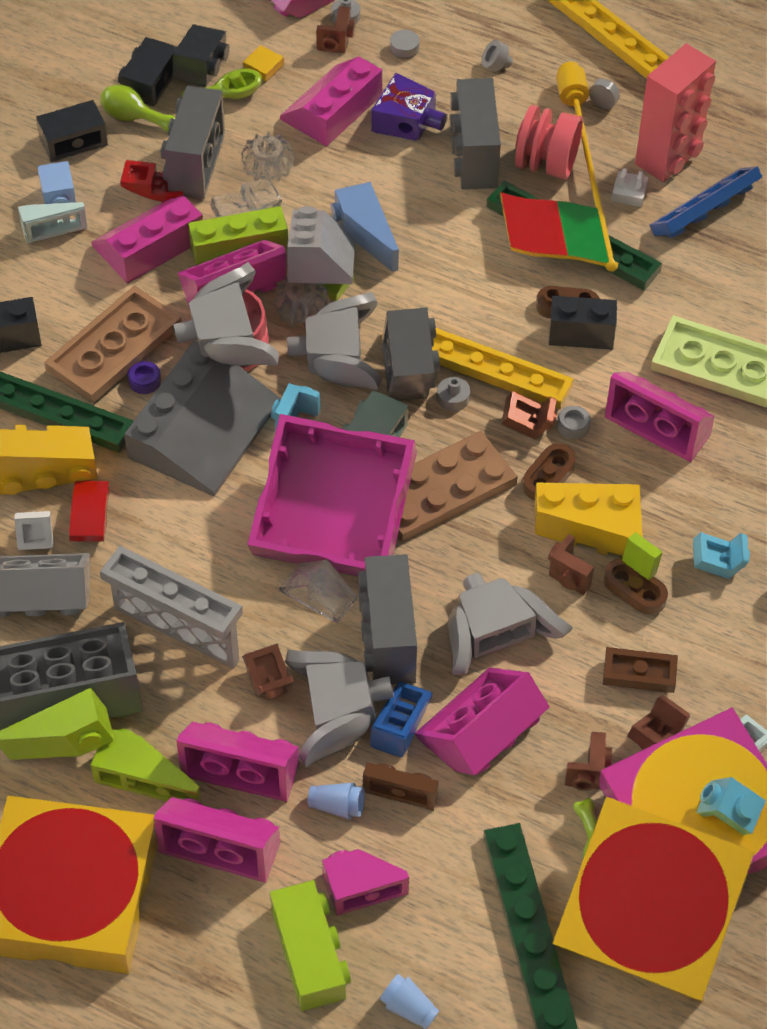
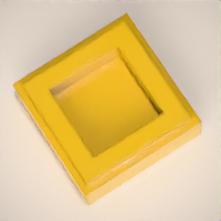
[243,45,284,82]

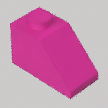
[322,849,409,916]

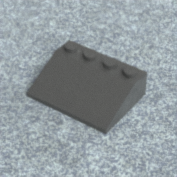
[124,341,281,497]
[0,622,143,731]

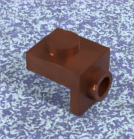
[316,6,355,53]
[501,391,557,440]
[548,534,594,595]
[242,643,294,700]
[627,695,690,750]
[565,731,612,791]

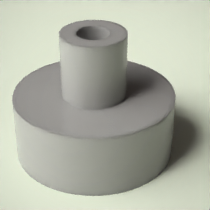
[331,0,360,25]
[481,40,513,72]
[437,377,470,411]

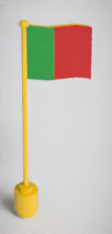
[500,62,618,272]

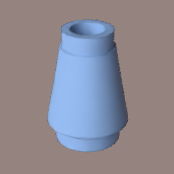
[308,782,365,820]
[380,974,440,1029]

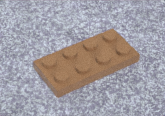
[44,285,182,403]
[398,430,518,542]

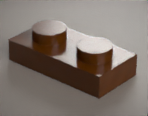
[602,647,678,693]
[363,762,439,811]

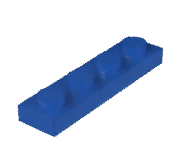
[650,166,763,238]

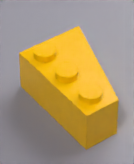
[0,424,98,495]
[534,483,643,556]

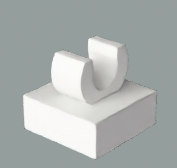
[611,168,648,207]
[14,511,53,550]

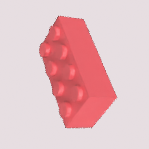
[635,43,716,182]

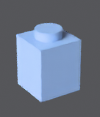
[37,161,76,204]

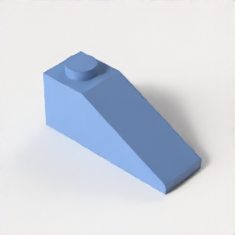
[331,182,399,272]

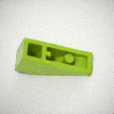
[0,688,114,760]
[91,729,201,802]

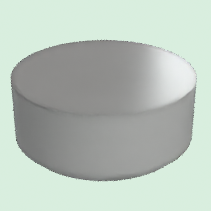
[390,30,420,58]
[589,78,620,109]
[557,406,591,439]

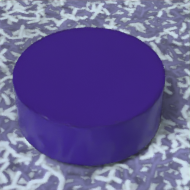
[128,361,161,394]

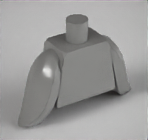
[173,262,279,366]
[287,292,382,390]
[448,573,573,675]
[285,649,394,768]

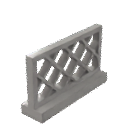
[100,546,243,668]

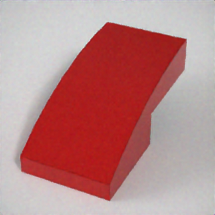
[120,160,183,202]
[69,481,110,542]

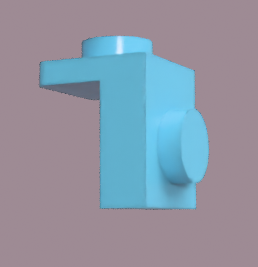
[271,383,320,432]
[693,532,750,579]
[697,777,766,835]

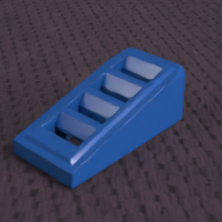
[370,681,432,758]

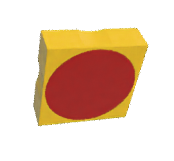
[0,796,158,974]
[553,796,755,1002]

